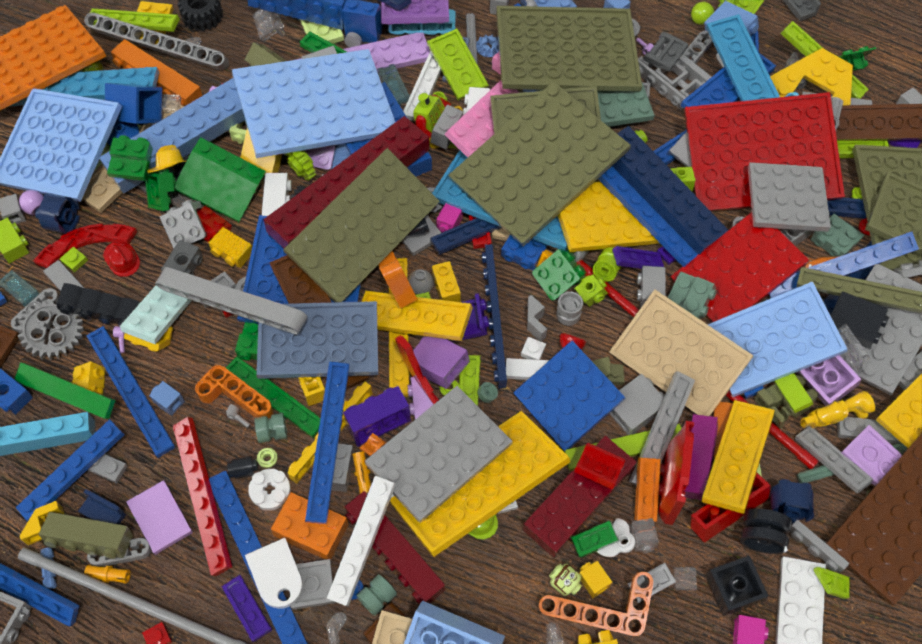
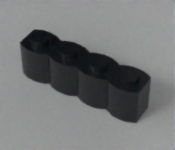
[56,283,141,327]

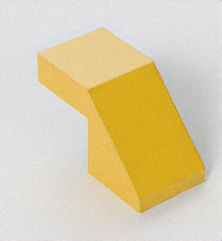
[20,501,65,545]

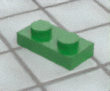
[571,520,619,558]

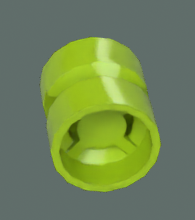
[593,247,621,282]

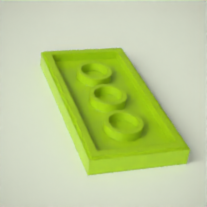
[427,29,489,101]

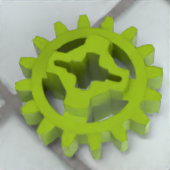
[286,150,316,181]

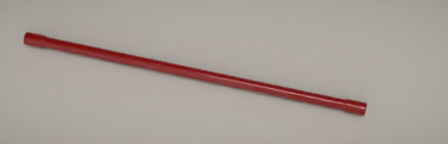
[576,260,819,469]

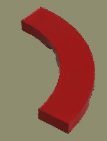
[33,223,138,268]
[395,335,439,404]

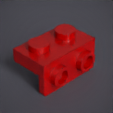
[196,206,232,243]
[574,443,626,490]

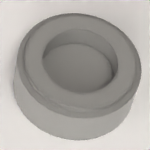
[344,32,362,48]

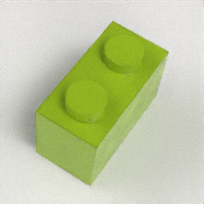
[0,217,29,264]

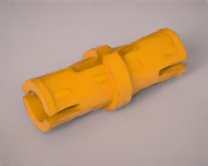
[352,451,371,494]
[84,565,131,584]

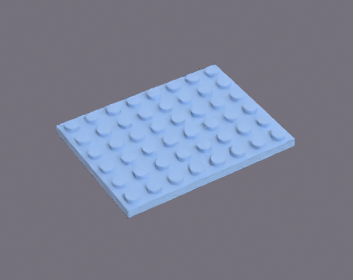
[232,49,395,158]

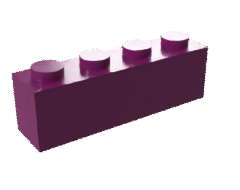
[685,414,718,500]

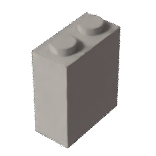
[609,374,665,435]

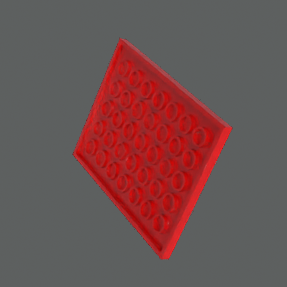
[684,92,845,212]

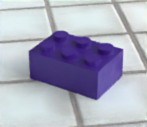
[343,386,411,447]

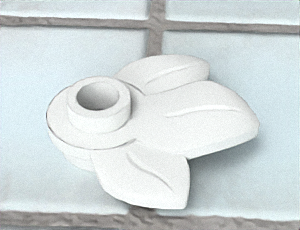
[597,518,636,557]

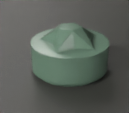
[477,382,498,403]

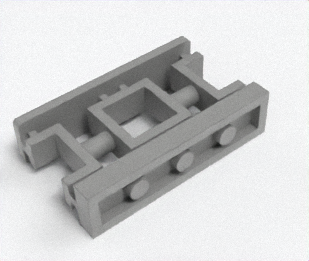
[638,42,711,110]

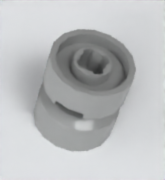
[556,291,583,326]

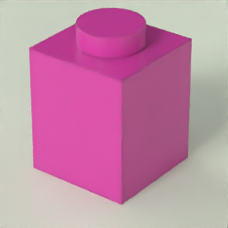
[437,203,463,232]

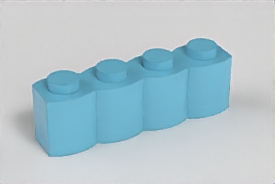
[389,9,456,35]

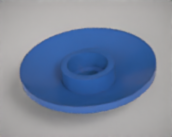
[106,121,139,146]

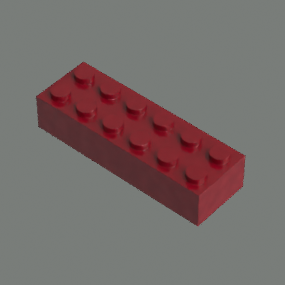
[522,435,637,558]

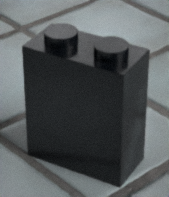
[831,291,889,349]

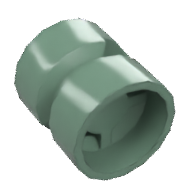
[255,413,287,443]
[356,574,397,616]

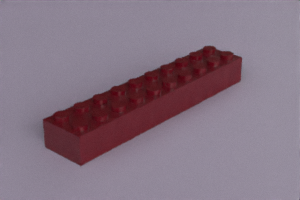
[263,116,429,248]

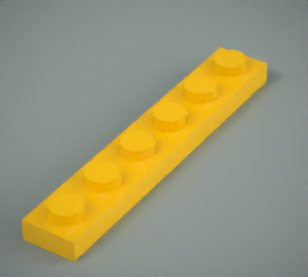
[287,382,373,484]

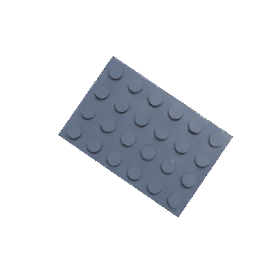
[257,301,378,379]

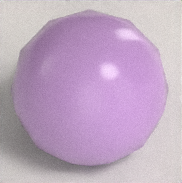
[19,190,44,215]

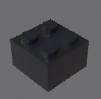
[705,556,769,617]

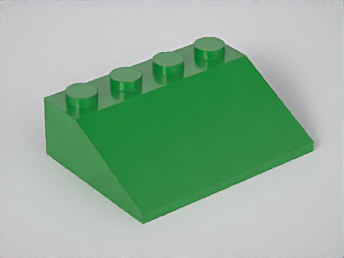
[174,137,266,223]

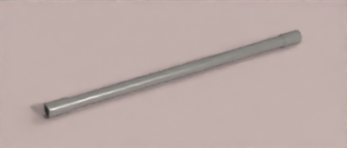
[18,547,248,644]

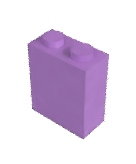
[413,336,470,389]

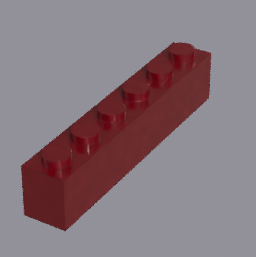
[344,491,445,604]

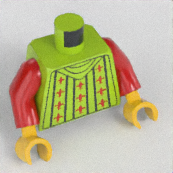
[413,93,463,149]

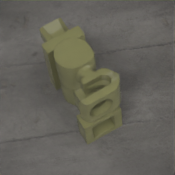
[755,374,818,429]

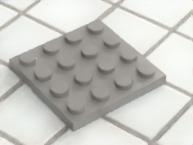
[748,162,831,232]

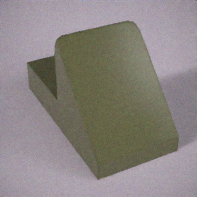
[592,357,624,386]

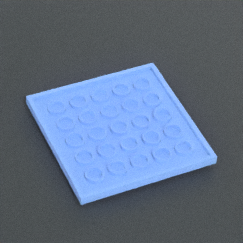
[0,89,122,202]

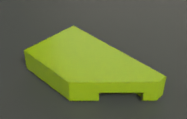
[814,567,849,599]

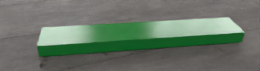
[226,356,321,438]
[14,362,116,419]

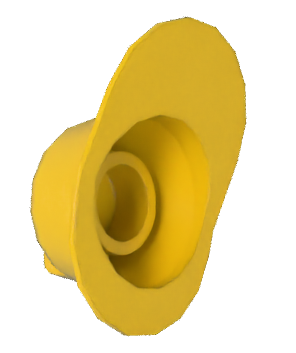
[147,145,186,173]

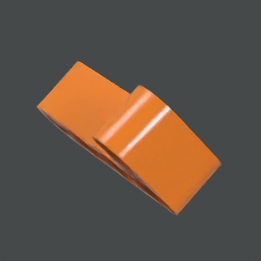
[195,365,274,418]

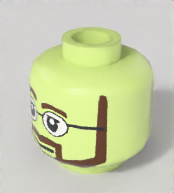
[549,563,582,596]

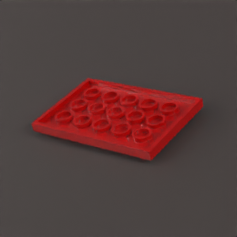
[670,212,809,323]

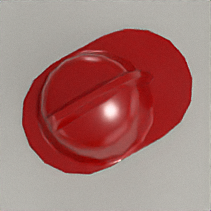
[103,242,140,277]

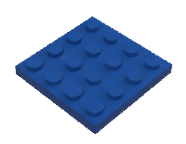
[513,341,626,451]

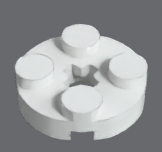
[249,469,291,511]

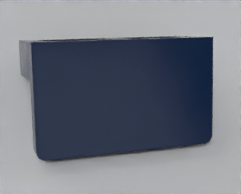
[78,489,126,525]

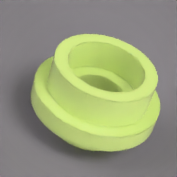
[257,448,278,468]

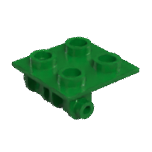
[838,46,876,71]

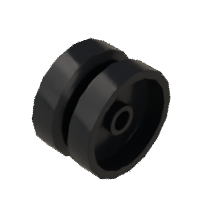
[740,509,792,554]

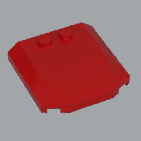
[657,421,694,525]

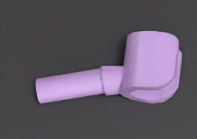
[636,38,653,55]
[113,326,125,353]

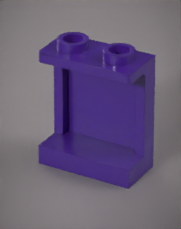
[447,293,490,342]

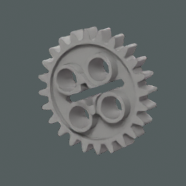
[17,299,84,360]

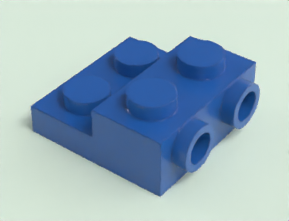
[501,235,549,271]

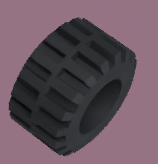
[178,0,223,32]

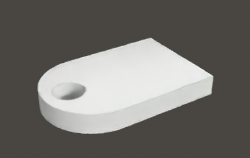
[245,538,303,609]

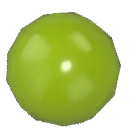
[691,2,714,25]

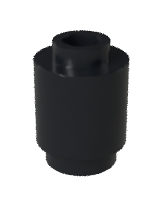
[227,455,258,479]

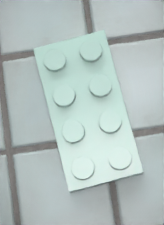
[120,286,192,344]

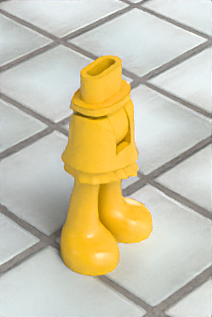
[800,391,875,428]

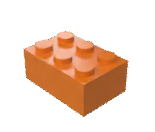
[271,492,349,561]

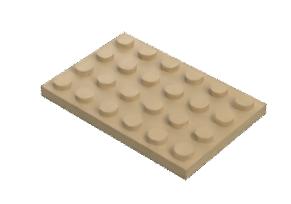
[609,289,754,416]

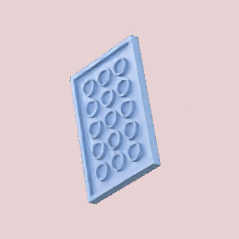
[708,282,847,397]

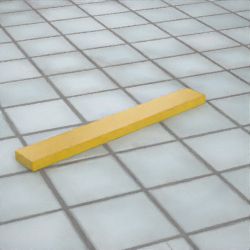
[389,258,409,397]

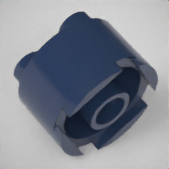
[35,193,80,234]
[770,479,814,524]

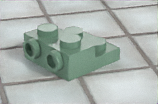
[811,214,864,257]
[668,271,717,320]

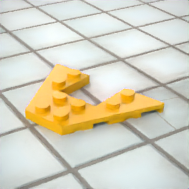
[770,48,853,105]

